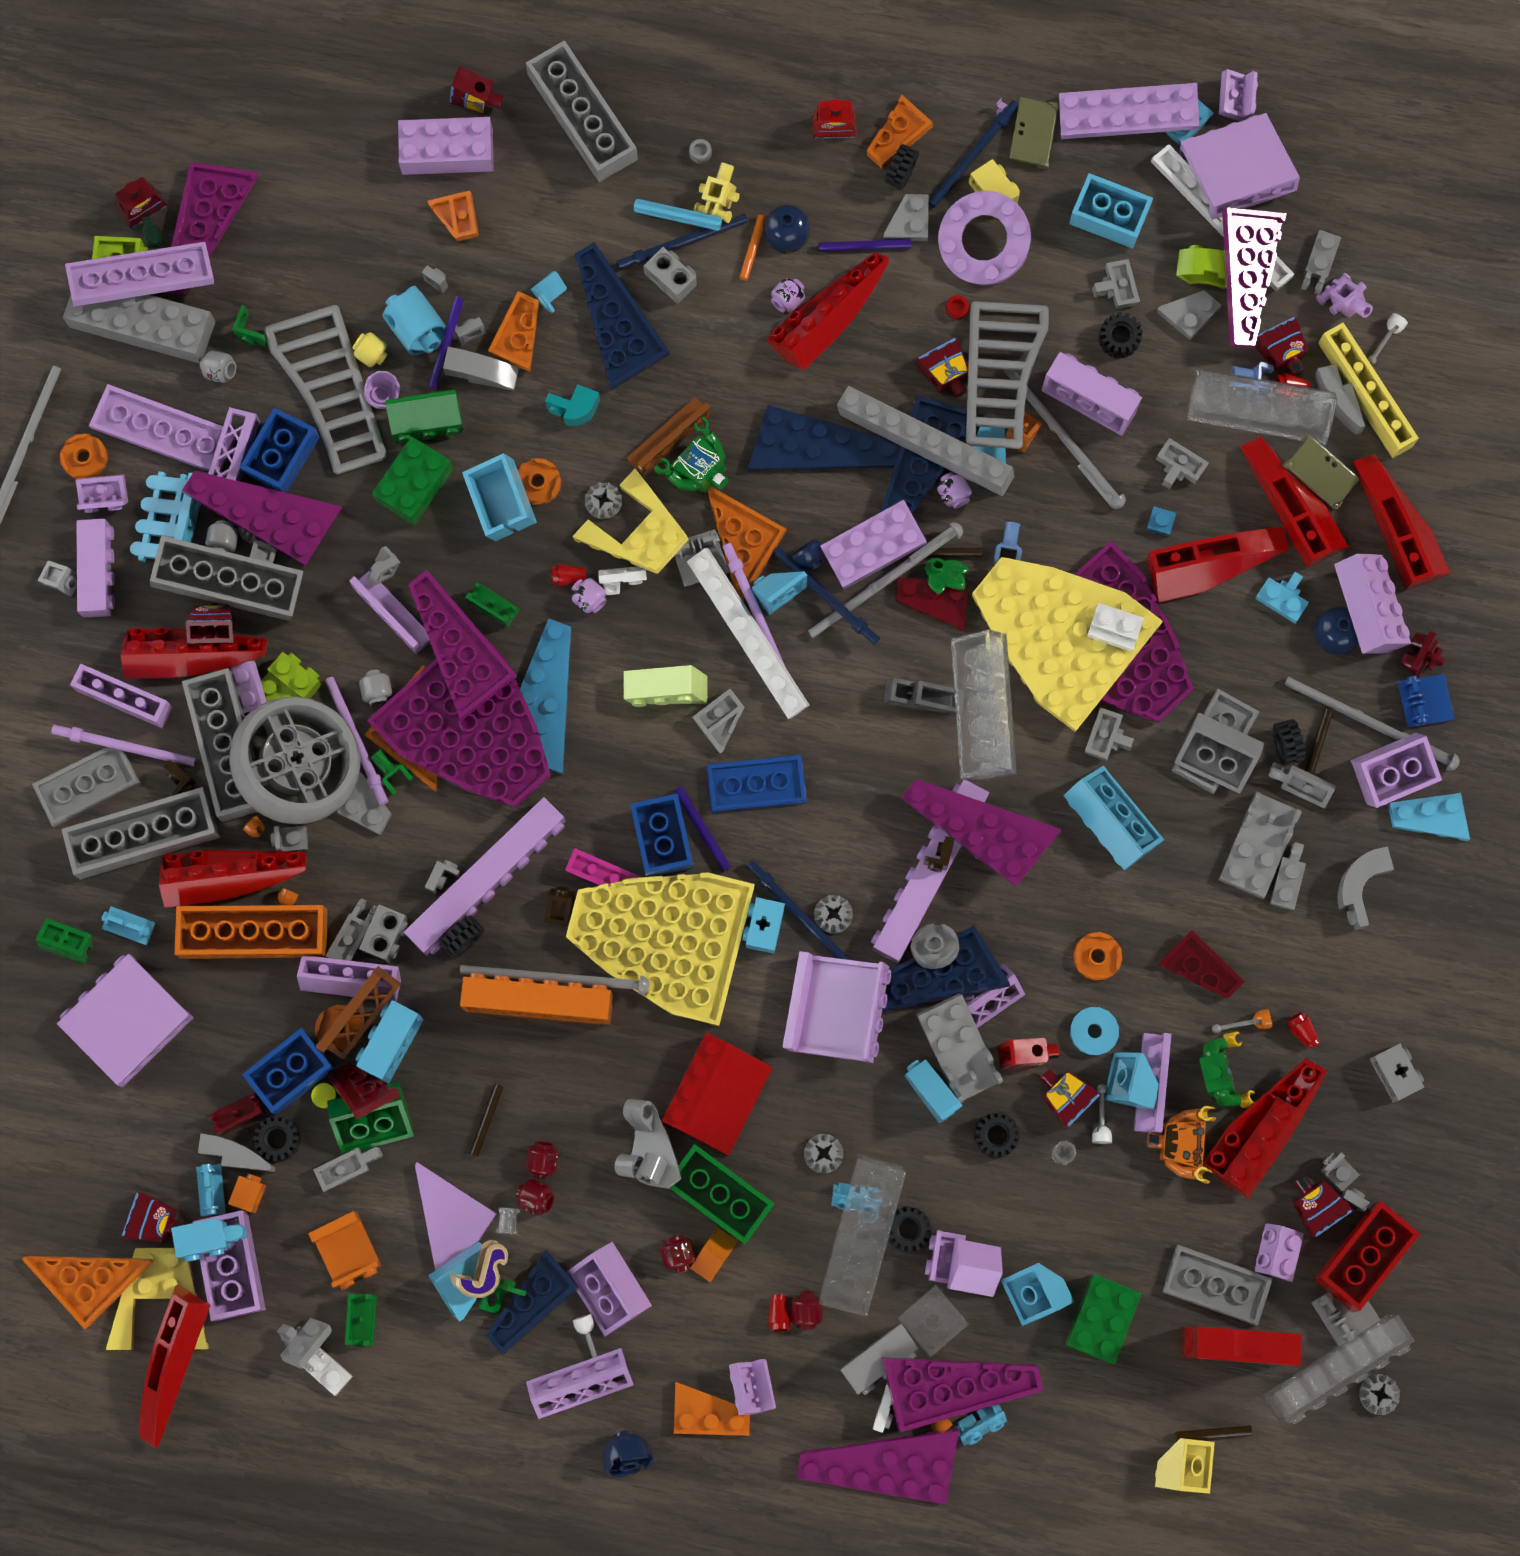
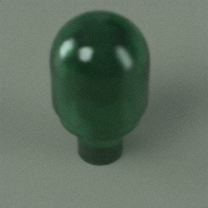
[142,216,163,249]

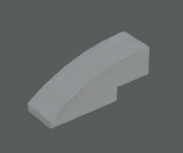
[443,347,519,391]
[1313,364,1365,435]
[198,1134,275,1172]

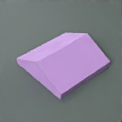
[947,1239,1003,1297]

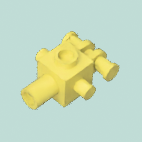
[694,163,740,223]

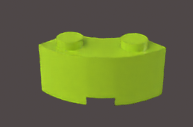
[1176,245,1227,289]

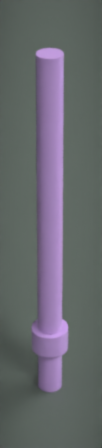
[722,543,786,668]
[325,677,389,805]
[51,725,196,767]

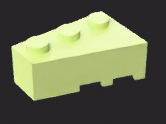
[624,665,707,707]

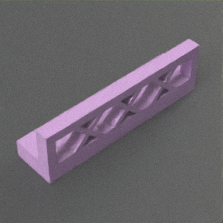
[208,407,260,482]
[349,571,430,655]
[963,963,1026,1028]
[1134,1033,1171,1134]
[526,1348,634,1419]

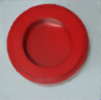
[946,295,969,320]

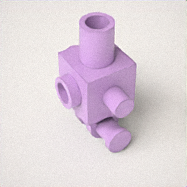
[1316,273,1373,318]

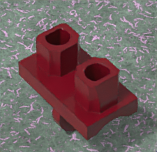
[1401,631,1445,678]

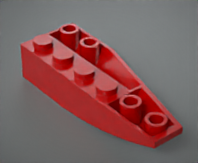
[766,252,890,370]
[1239,436,1349,568]
[1352,454,1450,590]
[1146,527,1289,603]
[120,627,268,679]
[159,850,307,908]
[1203,1058,1327,1199]
[139,1285,210,1447]

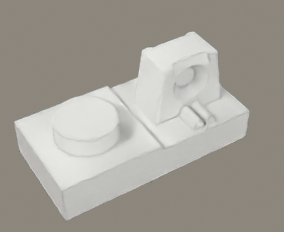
[598,566,647,595]
[303,1347,353,1396]
[872,1383,893,1433]

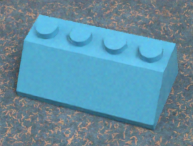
[1063,766,1164,870]

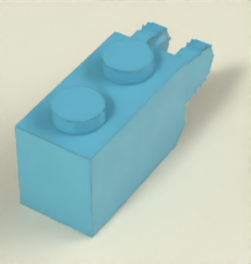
[171,1218,248,1262]

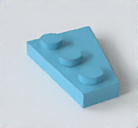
[1388,793,1470,841]

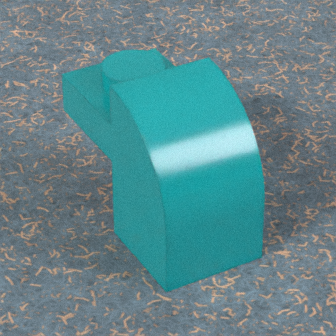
[545,384,600,427]

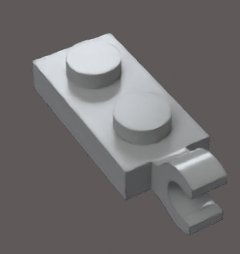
[1268,761,1336,809]
[1270,842,1306,911]
[313,1147,383,1192]

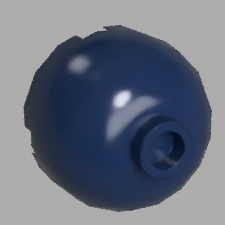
[764,205,810,253]
[1313,606,1359,655]
[602,1431,654,1477]

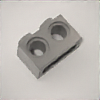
[644,247,697,304]
[359,905,410,963]

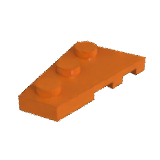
[867,95,933,170]
[488,291,540,372]
[674,1382,750,1436]

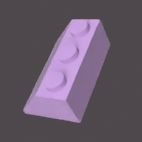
[566,1242,652,1336]

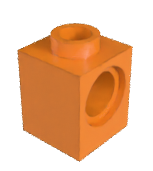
[228,1174,267,1214]

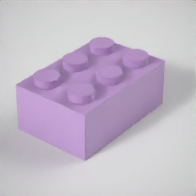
[1351,733,1442,808]

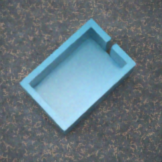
[462,453,537,541]

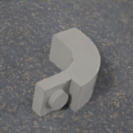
[1337,846,1394,931]

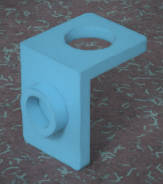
[531,271,567,313]

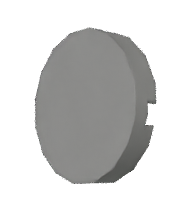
[911,923,959,969]

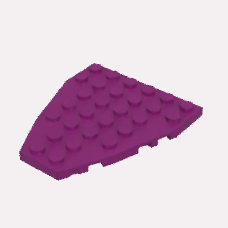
[1074,541,1194,723]
[367,633,551,808]

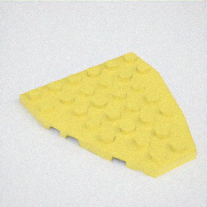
[972,557,1163,732]
[566,873,755,1026]

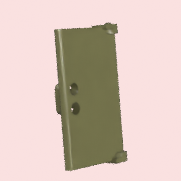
[1009,97,1060,169]
[1283,435,1359,511]

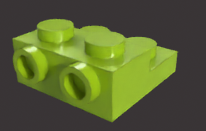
[92,236,148,259]
[261,652,322,719]

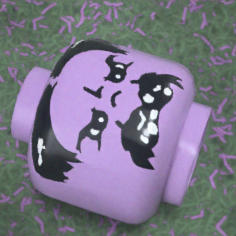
[771,278,805,313]
[937,472,972,509]
[571,578,607,613]

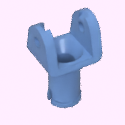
[1230,362,1274,394]
[993,522,1022,564]

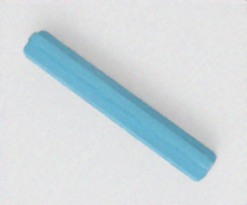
[634,199,722,231]

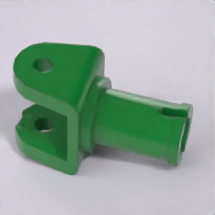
[370,749,414,795]

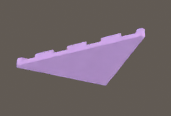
[415,1162,497,1270]

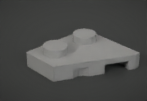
[884,194,928,241]
[1157,290,1221,340]
[692,689,745,754]
[337,772,392,836]

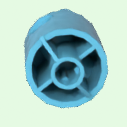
[383,286,446,355]

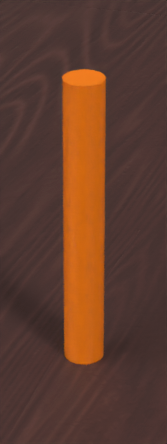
[739,215,767,281]

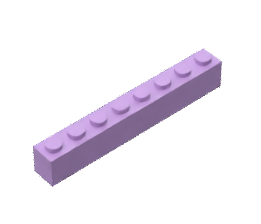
[871,779,990,964]
[404,797,566,956]

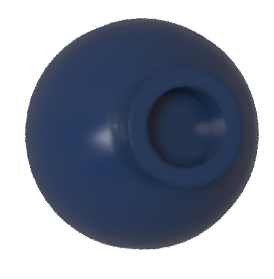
[792,539,823,570]

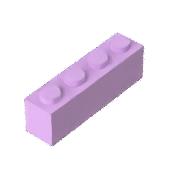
[77,519,115,618]
[70,664,173,729]
[297,955,401,1002]

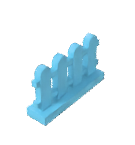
[130,471,201,562]

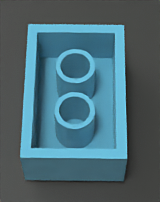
[1069,173,1153,249]
[356,1000,424,1084]

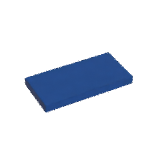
[706,755,807,813]

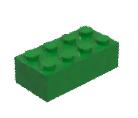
[669,1144,775,1245]

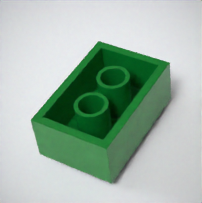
[372,436,454,526]
[1065,1274,1142,1365]

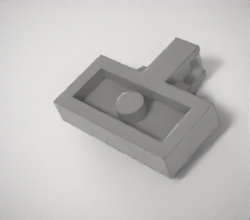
[1092,259,1140,309]
[1156,438,1209,489]
[1084,708,1134,761]
[277,1318,332,1369]

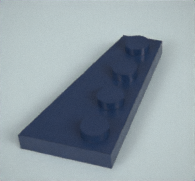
[486,1250,579,1355]

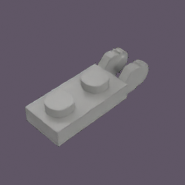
[1301,230,1341,295]
[326,899,377,961]

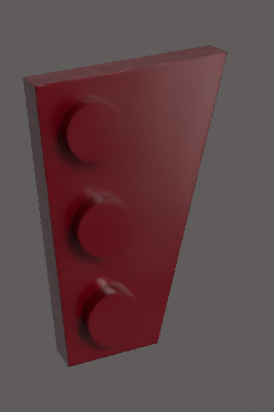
[896,577,969,632]
[1157,930,1245,999]
[327,1063,400,1119]

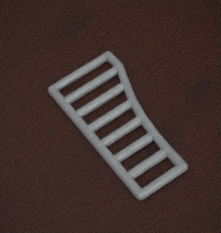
[966,301,1049,449]
[264,305,387,475]

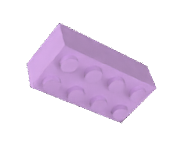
[398,117,494,175]
[1041,352,1142,436]
[820,500,927,590]
[1334,554,1411,654]
[193,1210,266,1321]

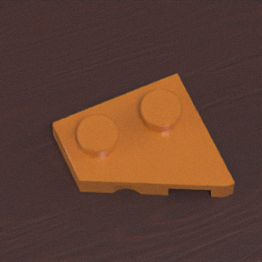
[428,190,479,242]

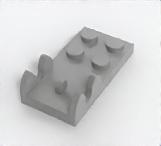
[1219,791,1302,899]
[916,993,1003,1103]

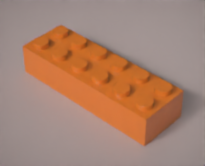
[175,905,328,959]
[460,973,613,1025]

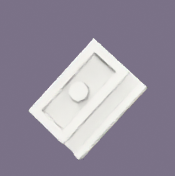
[1087,603,1144,652]

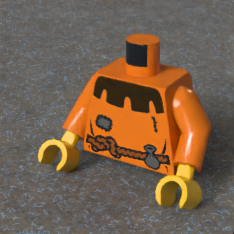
[1147,1106,1216,1184]

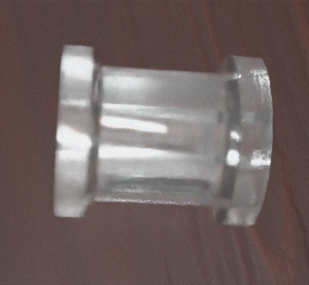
[1052,1141,1076,1165]
[495,1207,520,1235]

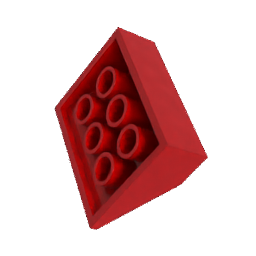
[662,1032,772,1156]

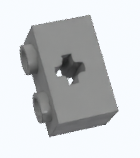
[1370,1043,1424,1103]

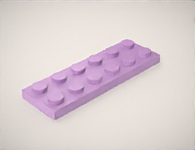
[1059,83,1199,139]
[65,242,214,307]
[89,384,238,475]

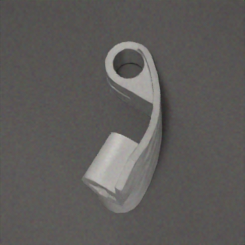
[615,1099,681,1189]

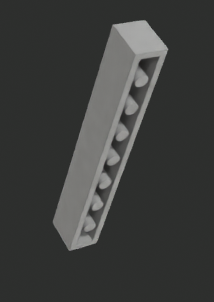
[837,386,1014,496]

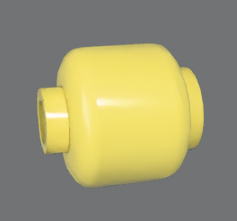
[352,332,388,367]

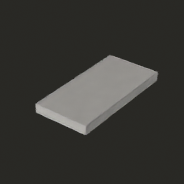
[1171,689,1259,794]
[32,747,141,827]
[1162,1245,1273,1326]

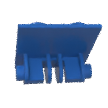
[1397,674,1455,728]

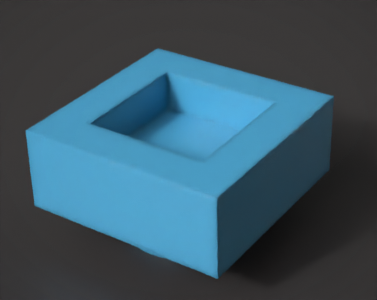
[1146,506,1176,537]

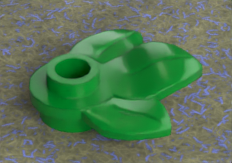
[925,558,969,594]

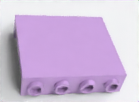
[1179,113,1300,220]
[783,951,891,1063]
[57,954,194,1087]

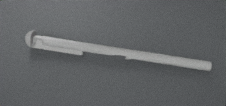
[0,366,61,524]
[1003,370,1126,509]
[807,522,963,638]
[1284,676,1460,771]
[460,965,650,995]

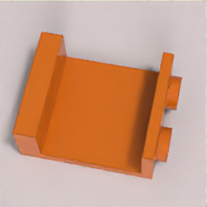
[308,1211,382,1290]

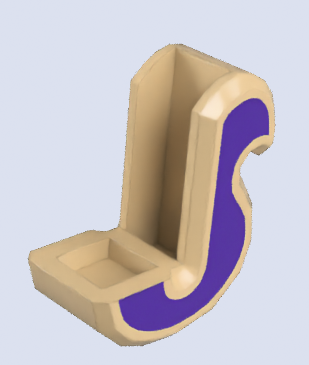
[450,1240,508,1298]

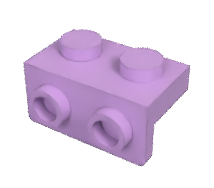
[1219,69,1258,122]
[76,474,128,513]
[1255,1223,1304,1282]
[925,1230,966,1284]
[729,1359,776,1416]

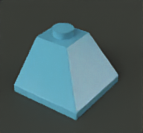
[752,571,807,615]
[1104,1052,1159,1109]
[1001,1263,1074,1326]

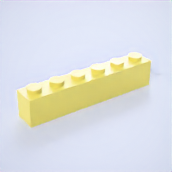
[1318,323,1419,458]

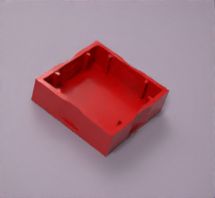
[1181,1327,1302,1366]

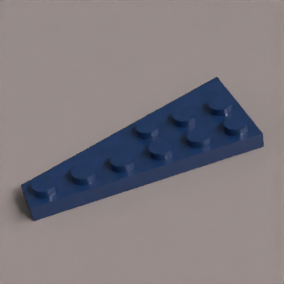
[575,242,670,391]
[880,395,984,514]
[747,405,901,472]
[882,925,1010,1012]

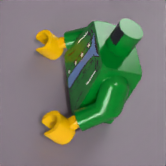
[1199,1032,1256,1108]

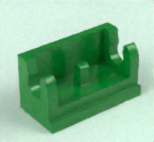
[465,582,520,629]
[35,918,93,965]
[345,1294,377,1346]

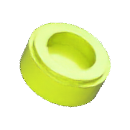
[311,1083,337,1108]

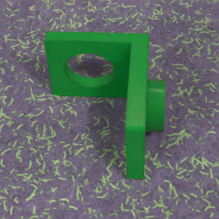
[232,305,267,347]
[479,1278,527,1314]

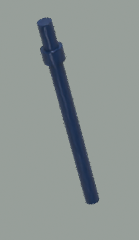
[928,100,1019,208]
[616,214,748,270]
[773,547,880,645]
[746,860,850,960]

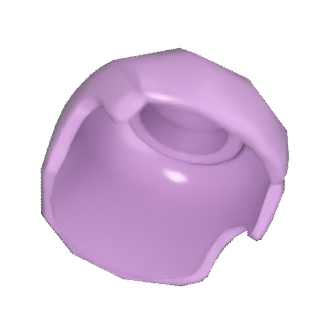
[364,371,400,409]

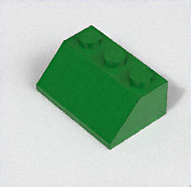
[385,390,464,444]
[327,1082,414,1155]

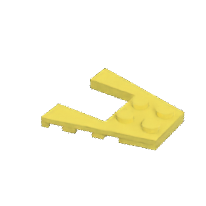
[572,469,689,574]
[106,1248,208,1350]

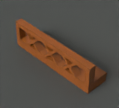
[627,397,711,476]
[316,966,401,1059]

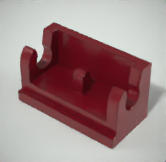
[209,1092,266,1136]

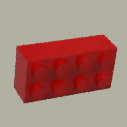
[1313,1201,1420,1313]

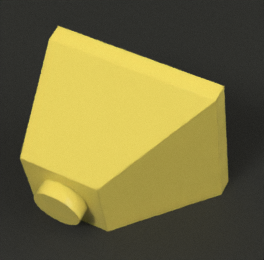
[1155,1438,1215,1494]

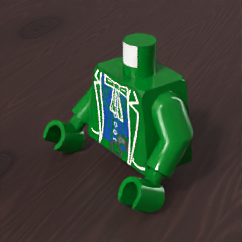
[654,417,728,492]

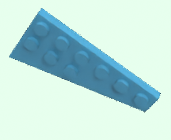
[520,619,571,775]

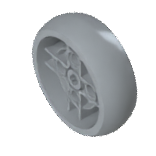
[229,697,360,824]

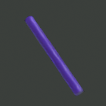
[819,239,911,252]
[428,296,464,388]
[674,786,731,872]

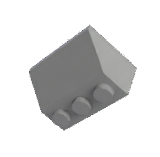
[1174,713,1264,794]
[839,1324,918,1395]

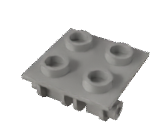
[674,530,729,587]
[1311,1292,1380,1346]

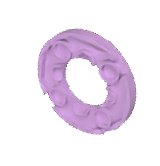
[938,191,1031,285]

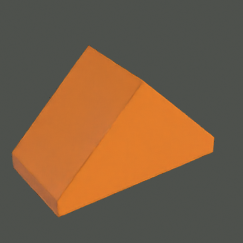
[1005,412,1043,453]
[690,1227,738,1283]

